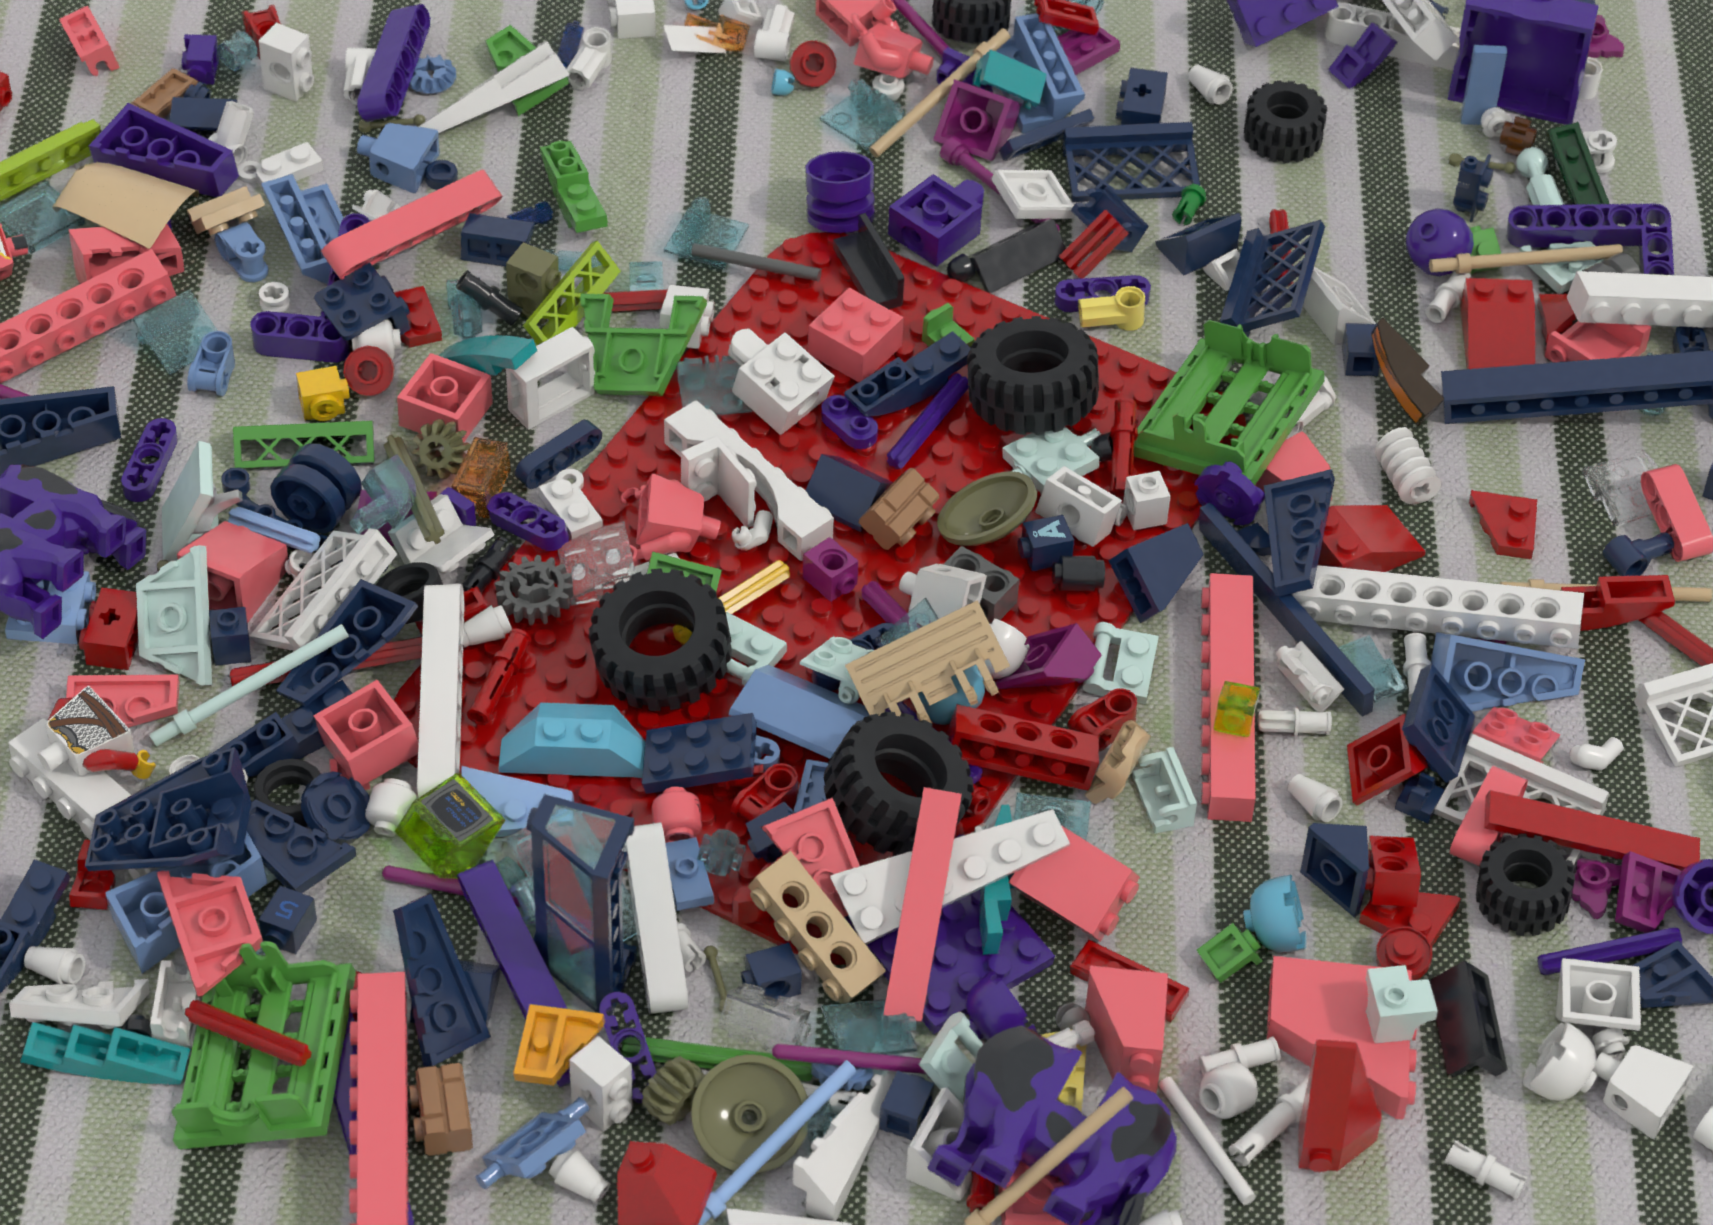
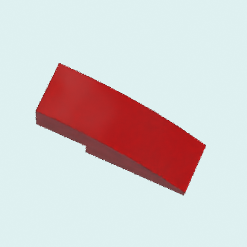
[1560,575,1675,631]

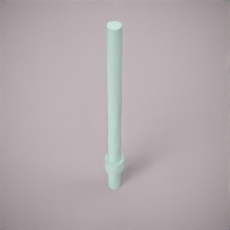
[149,624,349,746]

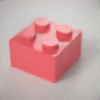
[808,288,904,382]
[397,353,493,443]
[313,680,419,786]

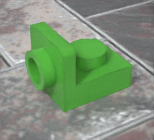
[922,303,975,347]
[1197,923,1263,983]

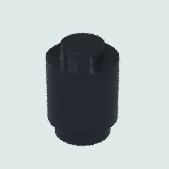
[1052,555,1105,592]

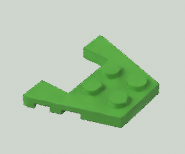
[580,294,707,396]

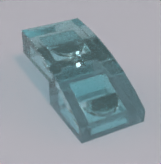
[1339,635,1408,703]

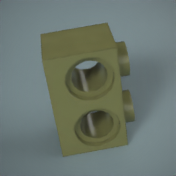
[506,242,562,324]

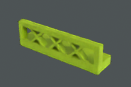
[0,119,101,201]
[523,241,621,346]

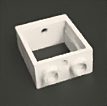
[506,327,595,430]

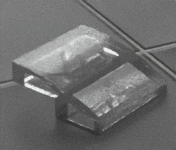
[1582,450,1659,527]
[558,522,636,606]

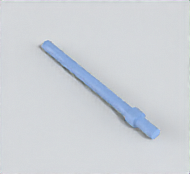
[698,1060,857,1225]

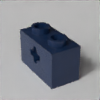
[1115,67,1168,125]

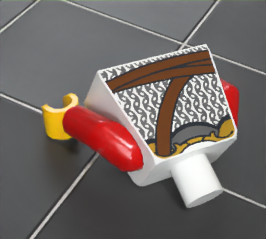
[37,686,156,779]

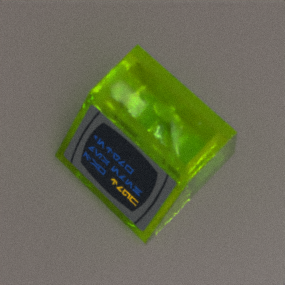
[394,773,506,879]

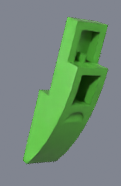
[540,141,608,233]

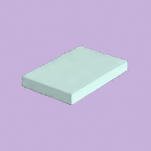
[162,441,213,561]

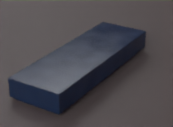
[999,109,1095,161]

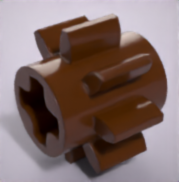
[1499,116,1537,157]

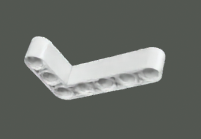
[622,822,689,1014]

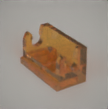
[451,437,511,518]

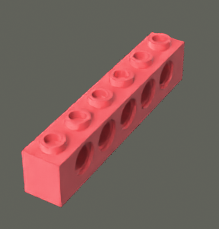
[0,249,177,383]

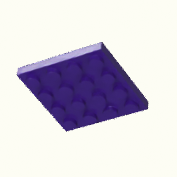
[844,890,1055,1034]

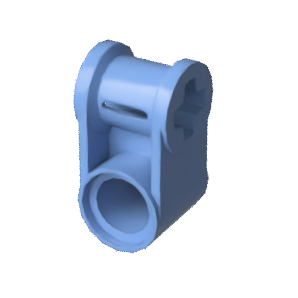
[214,222,268,282]
[187,331,235,396]

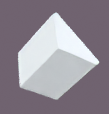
[1303,267,1376,345]
[1555,958,1641,1031]
[906,1087,972,1201]

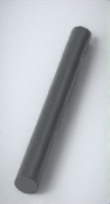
[691,243,822,282]

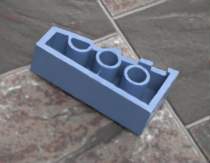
[105,832,267,974]

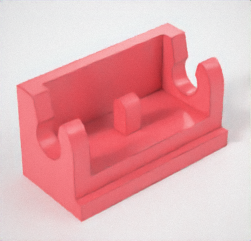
[59,6,120,76]

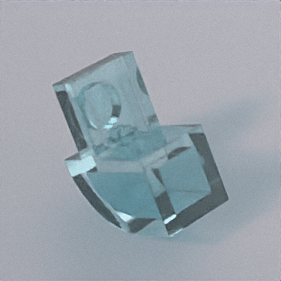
[349,454,416,534]

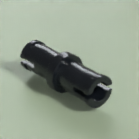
[456,270,523,326]
[462,537,515,594]

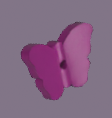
[1588,15,1624,58]
[1571,858,1622,919]

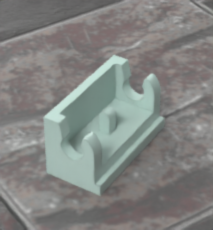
[1132,747,1197,834]

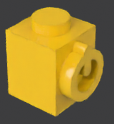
[296,366,350,421]

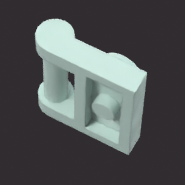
[726,612,787,686]
[1083,622,1159,704]
[919,1012,983,1104]

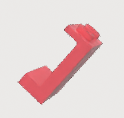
[1544,321,1652,363]

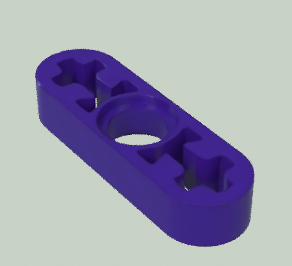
[1054,275,1151,312]
[121,418,178,502]
[487,492,569,551]
[600,992,656,1103]

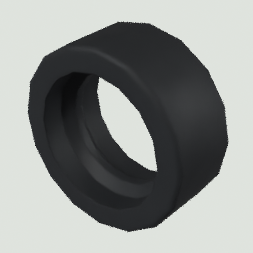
[376,562,443,624]
[254,759,321,827]

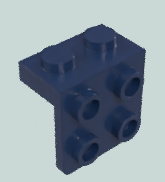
[314,262,411,340]

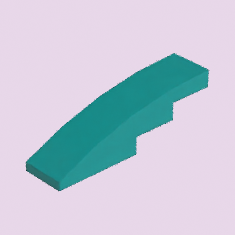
[438,335,538,376]
[979,804,1015,954]
[20,1022,190,1085]

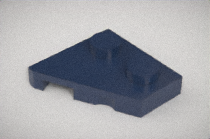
[1632,941,1713,1008]

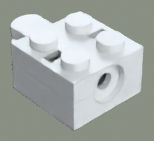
[728,329,834,435]

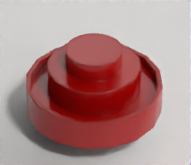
[789,40,837,88]
[343,346,395,396]
[1376,926,1432,981]

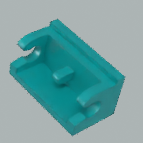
[973,49,1047,110]

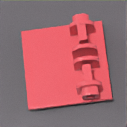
[1472,707,1561,764]

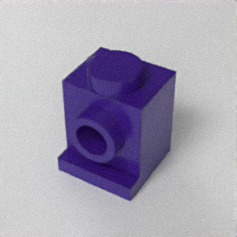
[182,34,219,85]

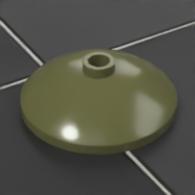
[937,472,1037,546]
[691,1055,810,1174]

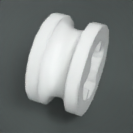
[259,282,290,313]

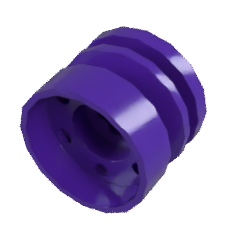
[805,151,875,233]

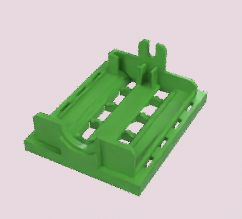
[1134,320,1325,485]
[172,941,356,1150]

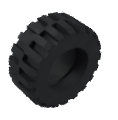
[967,316,1099,435]
[589,568,732,711]
[823,712,974,856]

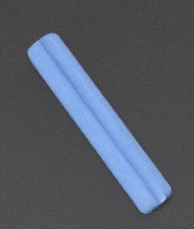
[228,507,321,553]

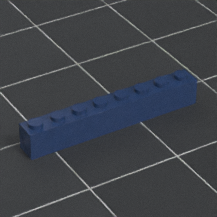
[1441,350,1713,424]

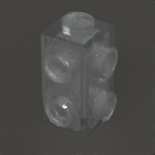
[717,983,811,1053]

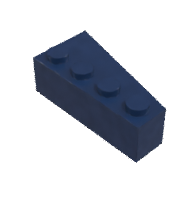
[0,386,121,476]

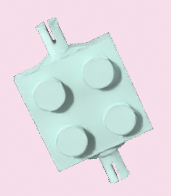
[1002,427,1101,494]

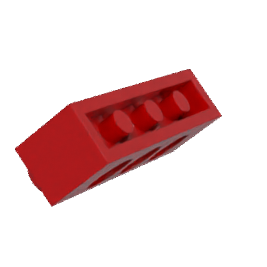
[947,704,1099,791]

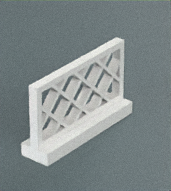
[249,528,397,651]
[1634,663,1713,767]
[1434,734,1609,866]

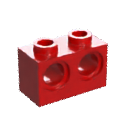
[1365,835,1421,907]

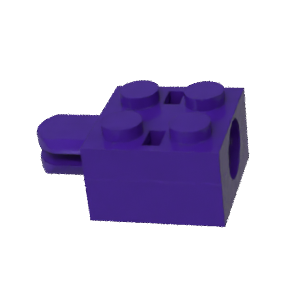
[888,174,984,267]

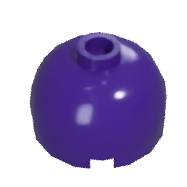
[1405,208,1474,277]
[1672,859,1713,934]
[965,969,1038,1041]

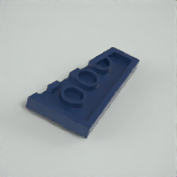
[1264,469,1335,597]
[393,894,491,1067]

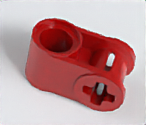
[242,5,282,59]
[1067,688,1137,752]
[731,763,798,822]

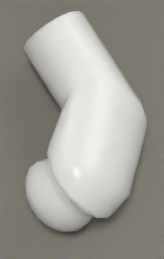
[1570,737,1624,770]

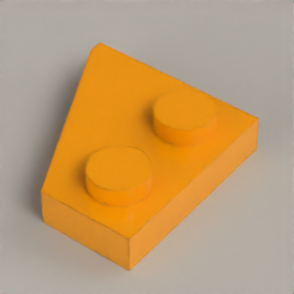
[513,1004,605,1086]

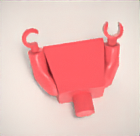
[851,0,934,79]
[620,473,721,572]

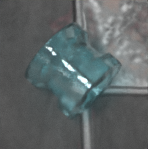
[217,31,258,71]

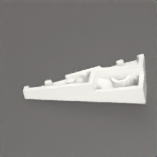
[418,41,570,133]
[793,1070,905,1221]

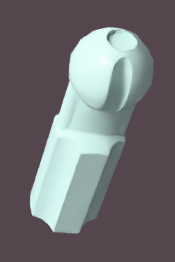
[1517,147,1564,227]

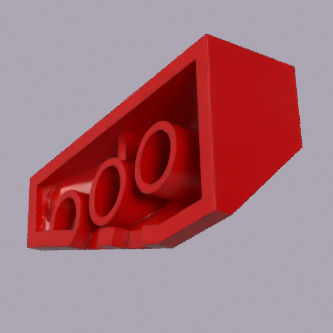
[1298,1039,1382,1172]

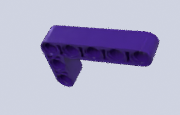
[1506,203,1674,275]
[250,213,370,363]

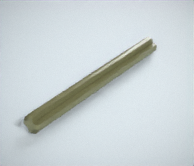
[383,434,445,544]

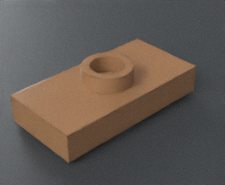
[131,68,198,119]

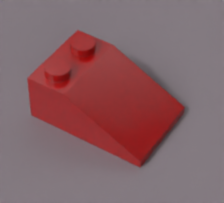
[1460,278,1535,369]
[1318,505,1426,572]

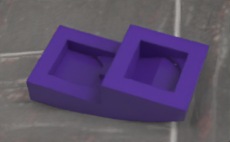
[1328,22,1398,89]

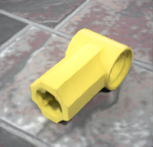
[1078,286,1145,331]

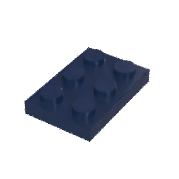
[1402,664,1475,783]
[642,713,757,794]

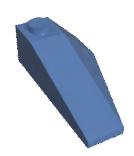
[1431,632,1585,712]

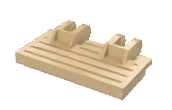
[845,600,1010,724]

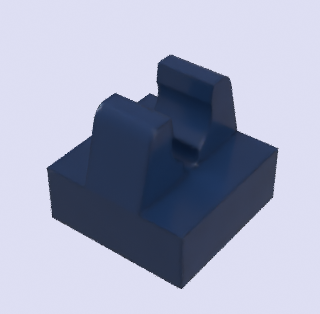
[1395,772,1445,824]

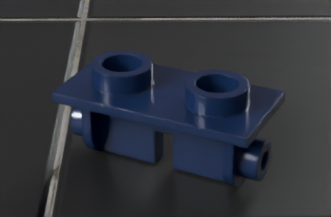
[1453,154,1494,223]

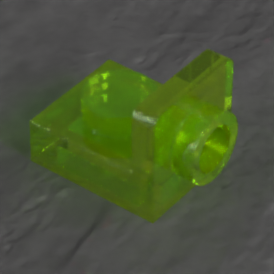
[1214,681,1261,737]

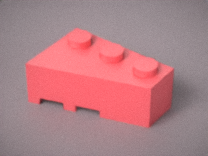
[68,224,184,284]

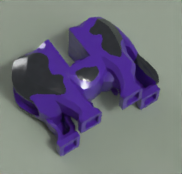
[0,464,146,639]
[927,1026,1177,1225]

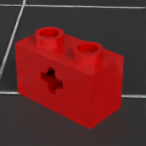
[79,587,138,671]

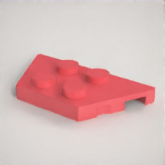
[157,871,263,997]

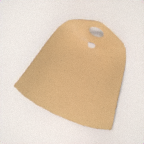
[52,162,199,249]

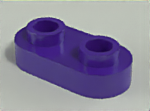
[821,395,878,449]

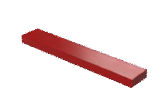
[1484,790,1700,871]

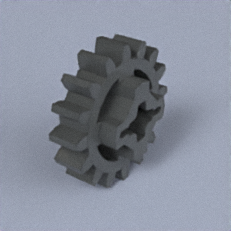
[495,555,574,625]

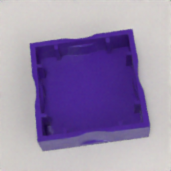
[1447,0,1599,125]

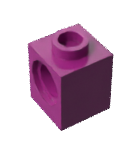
[803,537,858,601]

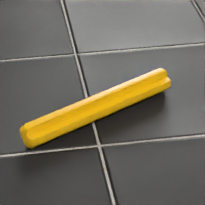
[673,560,790,644]

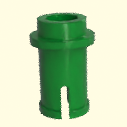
[1172,184,1206,225]

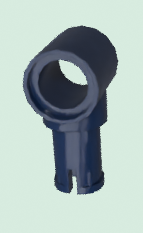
[1603,532,1674,576]

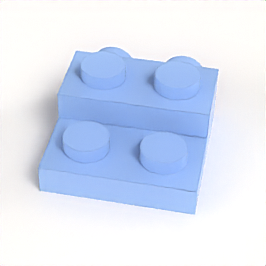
[5,571,96,644]

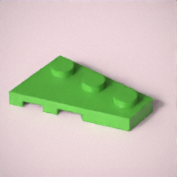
[485,24,569,116]

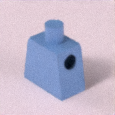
[357,123,440,194]

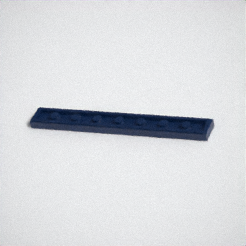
[1199,503,1375,717]

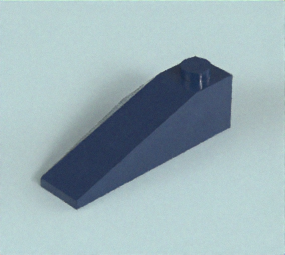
[276,579,418,707]

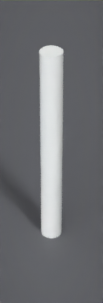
[1159,1077,1256,1205]

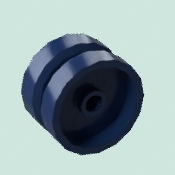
[270,443,362,534]

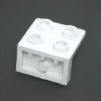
[681,436,757,528]
[388,494,494,574]

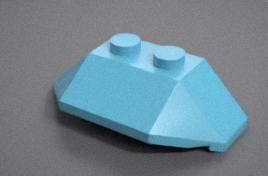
[499,703,646,778]

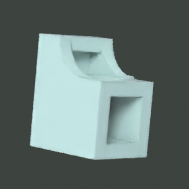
[1366,965,1438,1044]

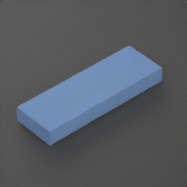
[1460,45,1507,125]

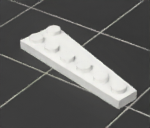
[830,809,1070,945]

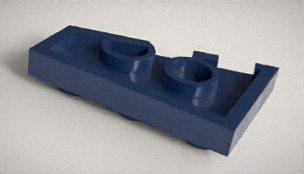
[247,800,356,893]

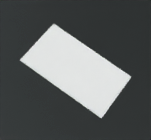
[663,25,726,53]

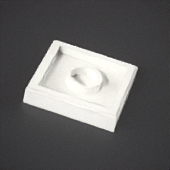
[991,170,1075,219]

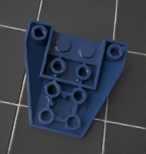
[85,747,251,871]

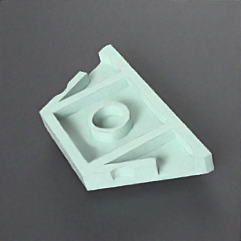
[136,545,212,686]

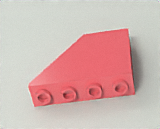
[1266,956,1417,1120]

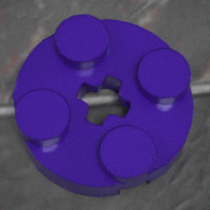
[1195,462,1265,525]

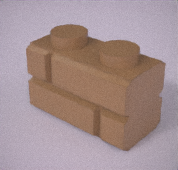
[858,468,939,550]
[409,1063,473,1156]

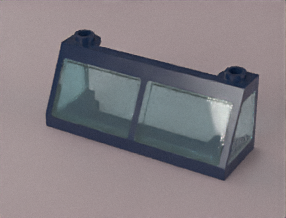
[526,794,637,1016]

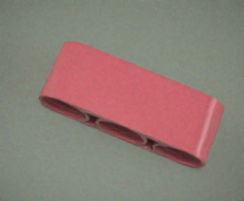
[1641,464,1713,562]
[1450,766,1528,867]

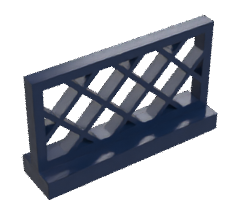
[1062,122,1200,202]
[1220,219,1325,338]

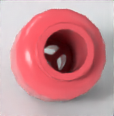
[652,787,702,843]

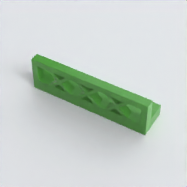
[233,421,375,468]

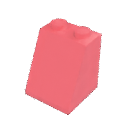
[177,521,288,623]
[1009,825,1140,942]
[1085,966,1168,1094]

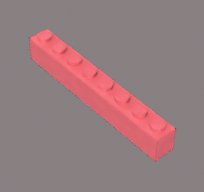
[1201,573,1256,822]
[349,972,408,1225]

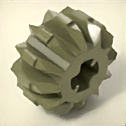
[411,419,472,479]
[642,1056,705,1126]

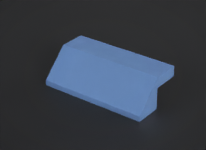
[987,13,1085,133]
[261,174,343,284]
[728,665,869,758]

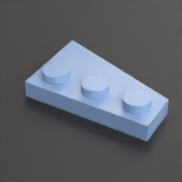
[461,766,574,839]

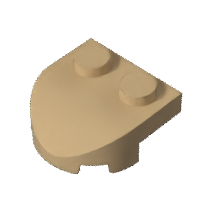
[186,186,265,236]
[1084,720,1151,804]

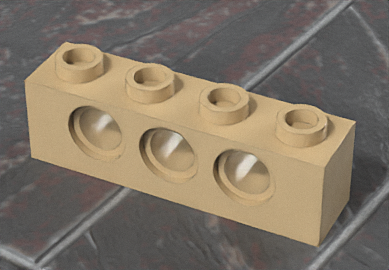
[748,851,886,1007]

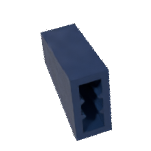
[1108,523,1204,624]

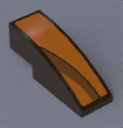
[1371,318,1444,426]

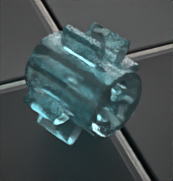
[697,829,746,876]

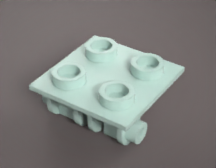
[800,636,874,704]

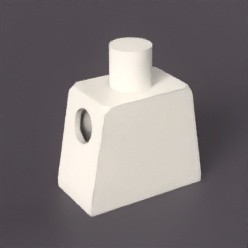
[899,564,987,626]
[1592,1045,1694,1139]

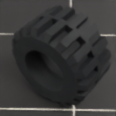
[932,0,1011,43]
[1243,80,1327,163]
[1476,834,1575,936]

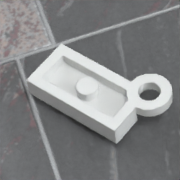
[237,142,323,190]
[539,469,603,542]

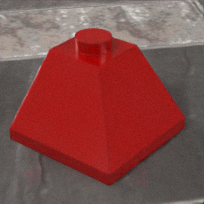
[1347,713,1428,805]
[617,1141,717,1225]

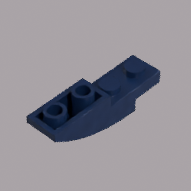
[844,331,970,417]
[214,680,352,778]
[0,859,71,993]

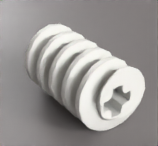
[1375,427,1441,504]

